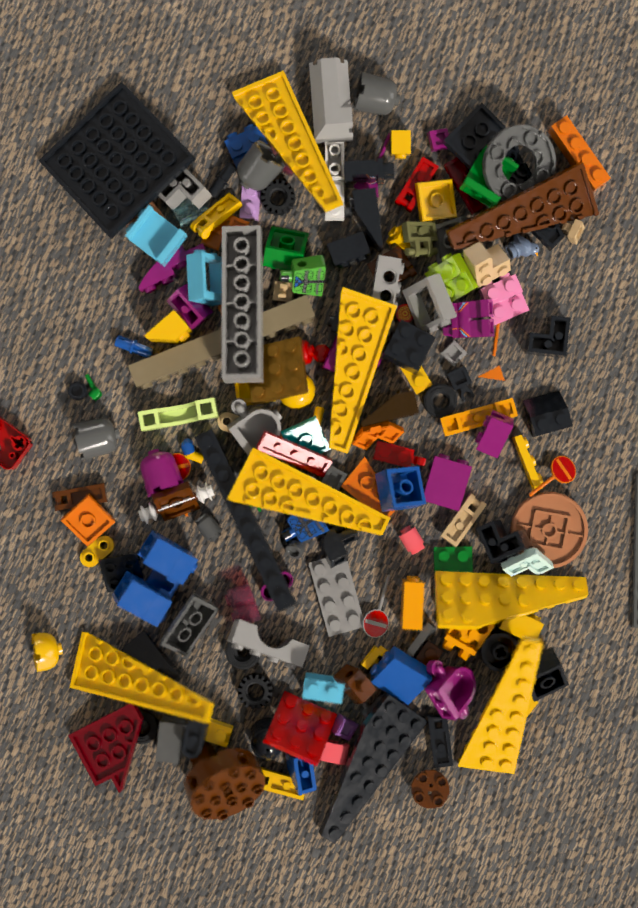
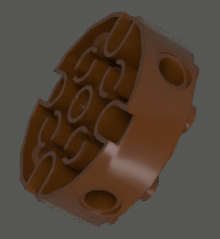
[184,748,265,821]

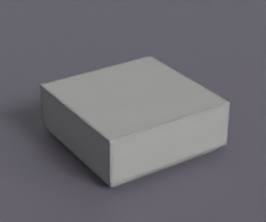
[440,340,467,367]

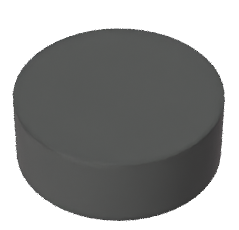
[285,540,305,559]

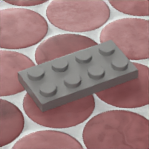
[308,558,363,637]

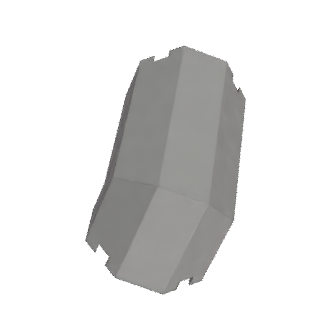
[309,57,353,144]

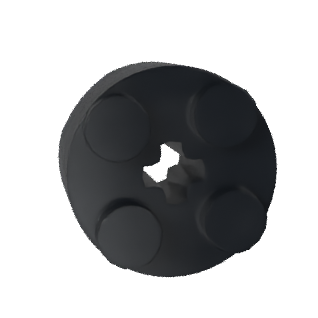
[479,630,518,672]

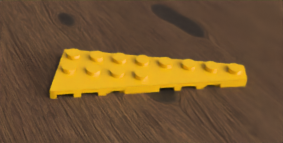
[69,632,214,723]

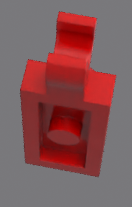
[373,441,426,467]

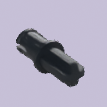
[208,162,236,199]

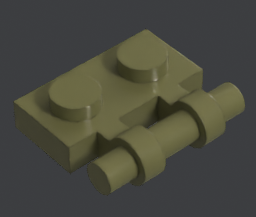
[401,222,438,257]

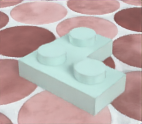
[501,547,554,577]

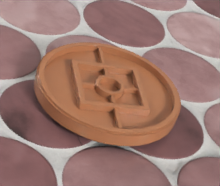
[510,492,588,568]

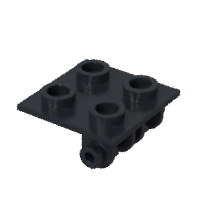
[99,552,144,593]

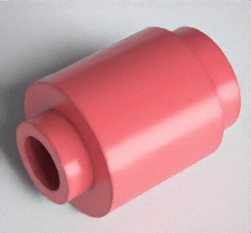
[399,525,425,555]

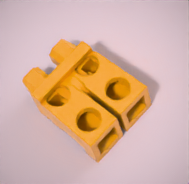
[442,624,495,661]

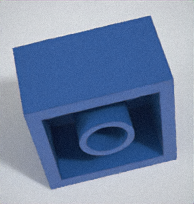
[375,466,426,512]

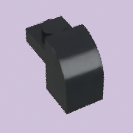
[323,528,358,568]

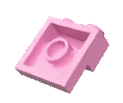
[479,273,529,326]

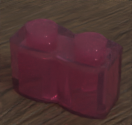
[224,582,261,623]

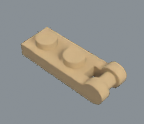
[440,493,487,547]

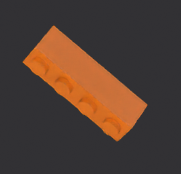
[547,115,611,192]

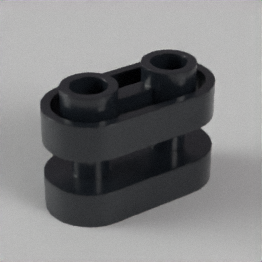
[182,719,209,758]

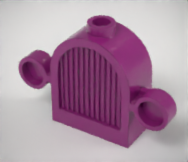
[424,660,476,720]

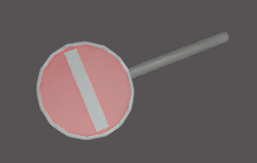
[362,575,391,638]

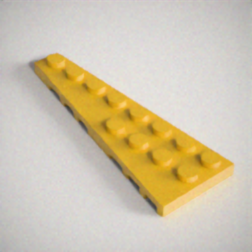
[232,70,343,212]
[329,287,397,454]
[227,448,390,536]
[458,636,543,774]

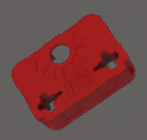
[0,417,33,470]

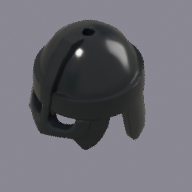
[251,717,282,761]

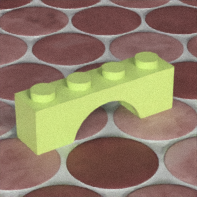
[138,397,219,432]

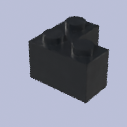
[524,315,571,358]
[476,520,533,564]

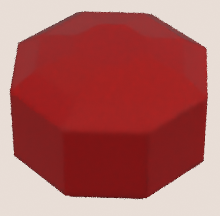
[313,344,330,363]

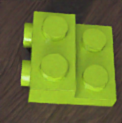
[425,253,478,303]

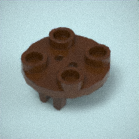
[411,769,449,809]

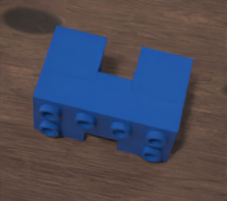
[112,530,198,627]

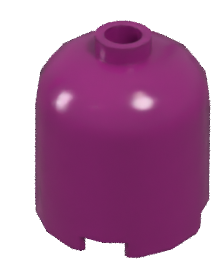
[140,449,184,497]

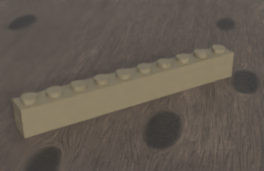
[128,295,315,390]

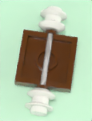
[138,481,215,524]

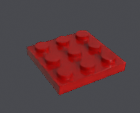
[263,691,337,766]

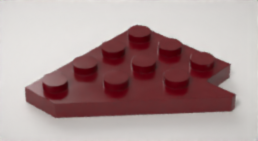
[68,703,144,793]

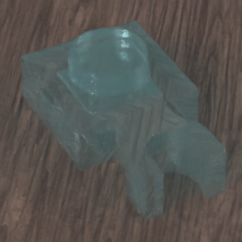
[173,203,208,228]

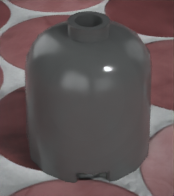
[353,72,400,115]
[237,140,286,191]
[73,418,120,460]

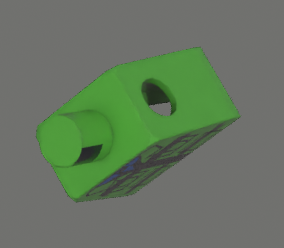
[280,255,326,296]

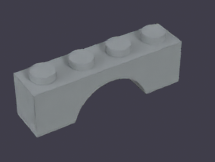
[227,619,310,670]

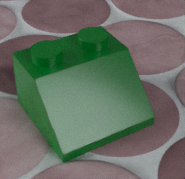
[263,226,309,270]

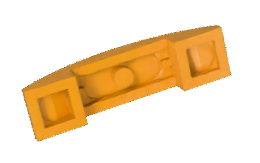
[439,398,518,437]

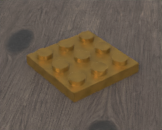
[249,336,309,405]

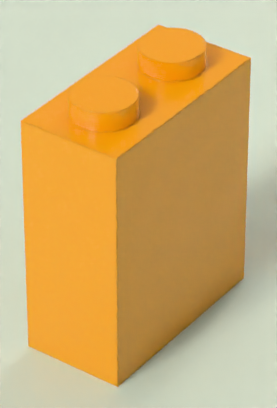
[400,576,424,630]

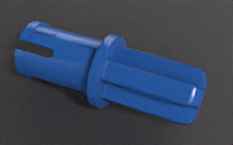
[115,335,153,358]

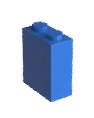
[370,646,432,705]

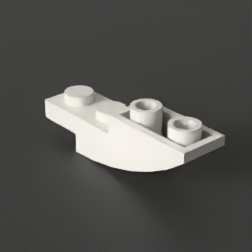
[325,142,344,221]

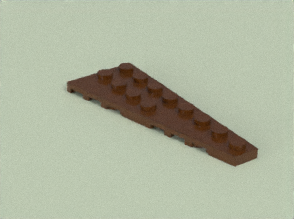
[445,162,599,250]

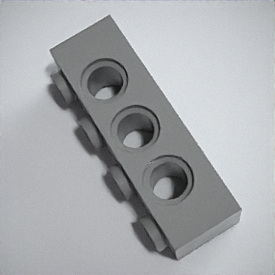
[371,255,404,336]

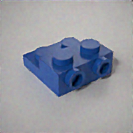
[224,124,267,168]

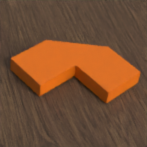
[200,215,250,251]
[351,421,404,450]

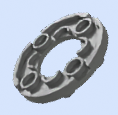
[482,125,556,201]

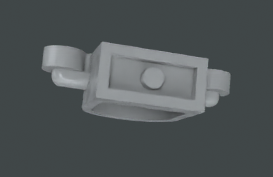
[227,398,283,459]

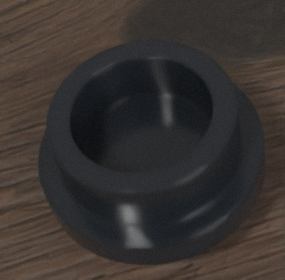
[68,381,88,401]

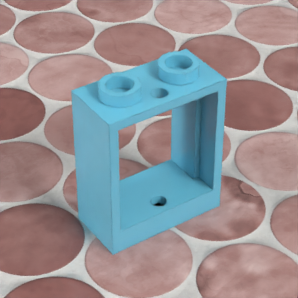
[186,250,222,306]

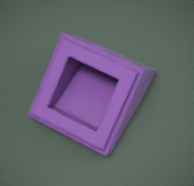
[331,713,359,741]

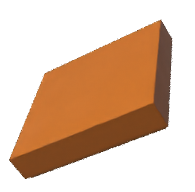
[60,494,116,547]

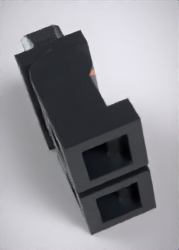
[344,158,394,188]

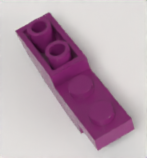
[138,243,207,294]

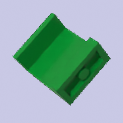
[459,145,519,208]

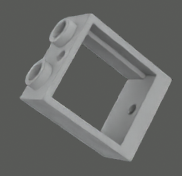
[402,273,457,333]

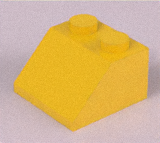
[144,310,193,344]

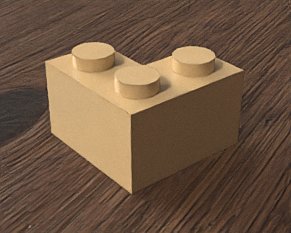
[463,241,511,288]

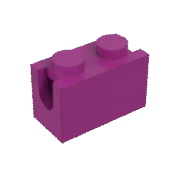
[166,284,213,330]
[475,410,514,459]

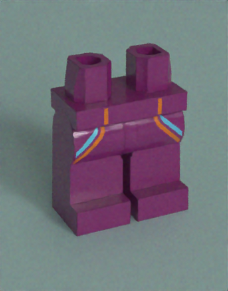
[443,299,495,338]

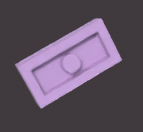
[239,186,261,221]

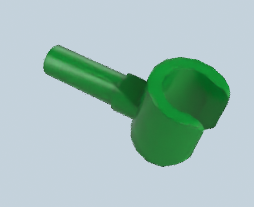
[85,374,102,401]

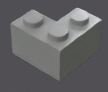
[158,169,212,211]

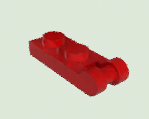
[395,157,439,213]

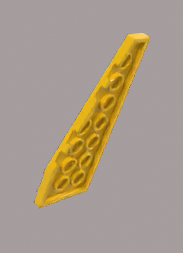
[434,571,588,630]

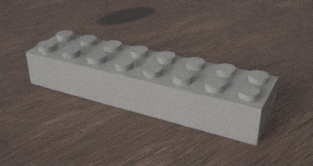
[222,225,264,383]

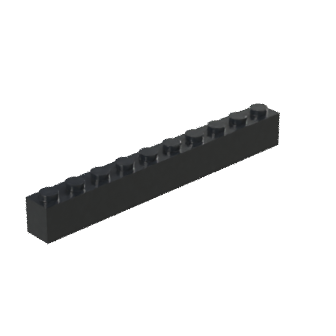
[195,429,298,612]

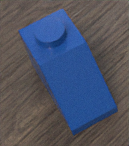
[285,753,317,795]

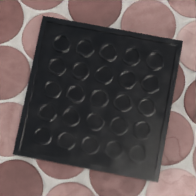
[38,82,196,239]

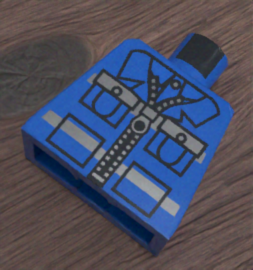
[281,515,330,542]

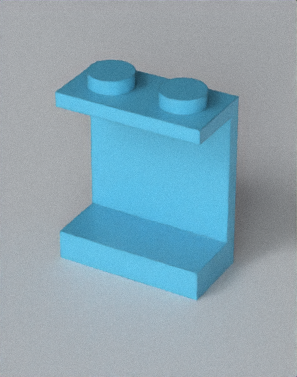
[125,205,188,267]
[302,672,344,704]

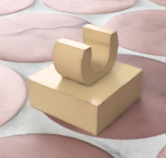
[562,219,585,245]
[273,281,293,302]

